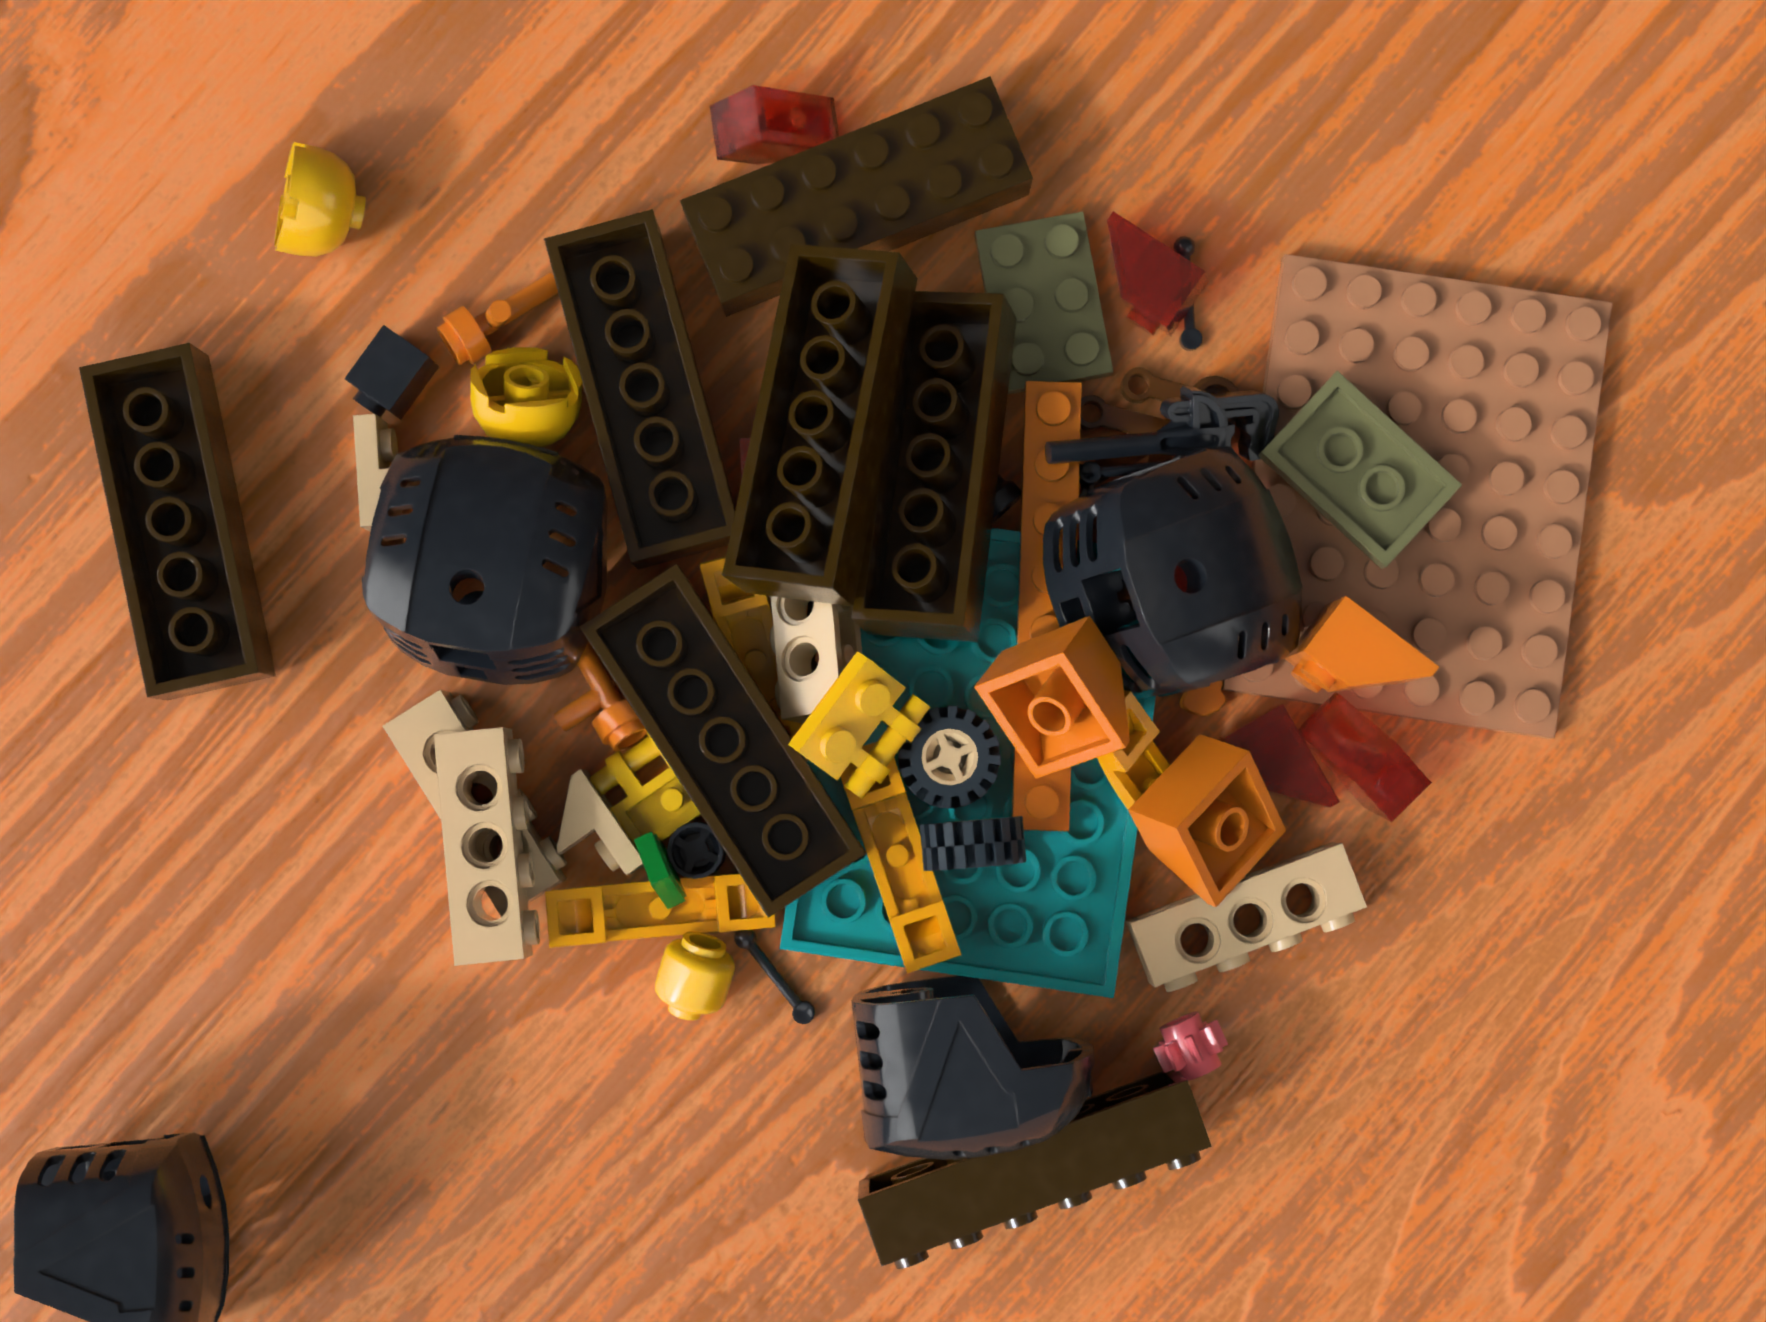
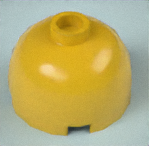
[274,142,366,257]
[470,347,582,447]

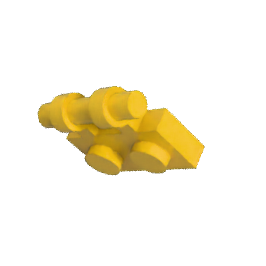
[788,651,930,799]
[590,732,701,848]

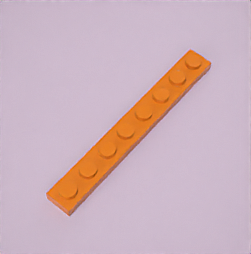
[1012,381,1082,831]

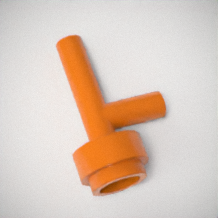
[436,272,558,365]
[554,642,648,751]

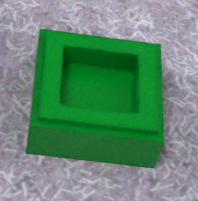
[634,831,686,909]

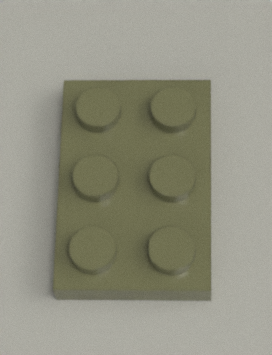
[974,211,1113,394]
[1258,371,1462,569]

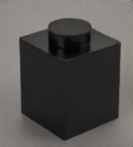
[344,325,439,420]

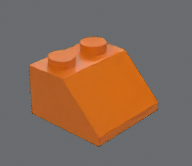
[1284,596,1439,693]
[974,616,1130,779]
[1128,734,1286,907]

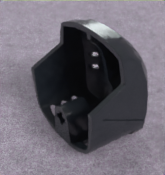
[362,435,608,685]
[1043,446,1303,700]
[851,975,1095,1160]
[13,1133,229,1322]

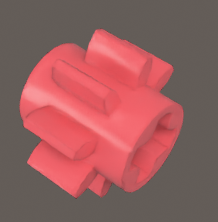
[1153,1012,1228,1081]

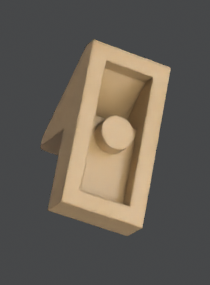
[353,414,420,532]
[556,769,644,875]

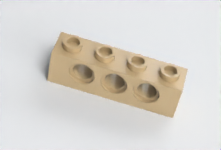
[769,596,862,723]
[383,690,567,917]
[434,727,540,966]
[1125,842,1367,992]

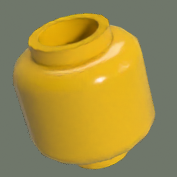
[655,932,735,1020]

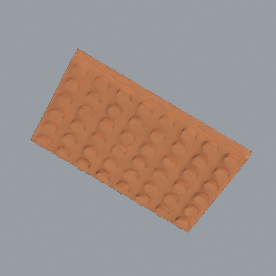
[1221,254,1612,739]

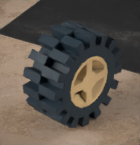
[898,706,1001,808]
[920,816,1027,871]

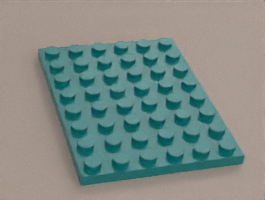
[780,528,1156,998]

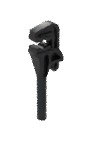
[1045,385,1279,464]

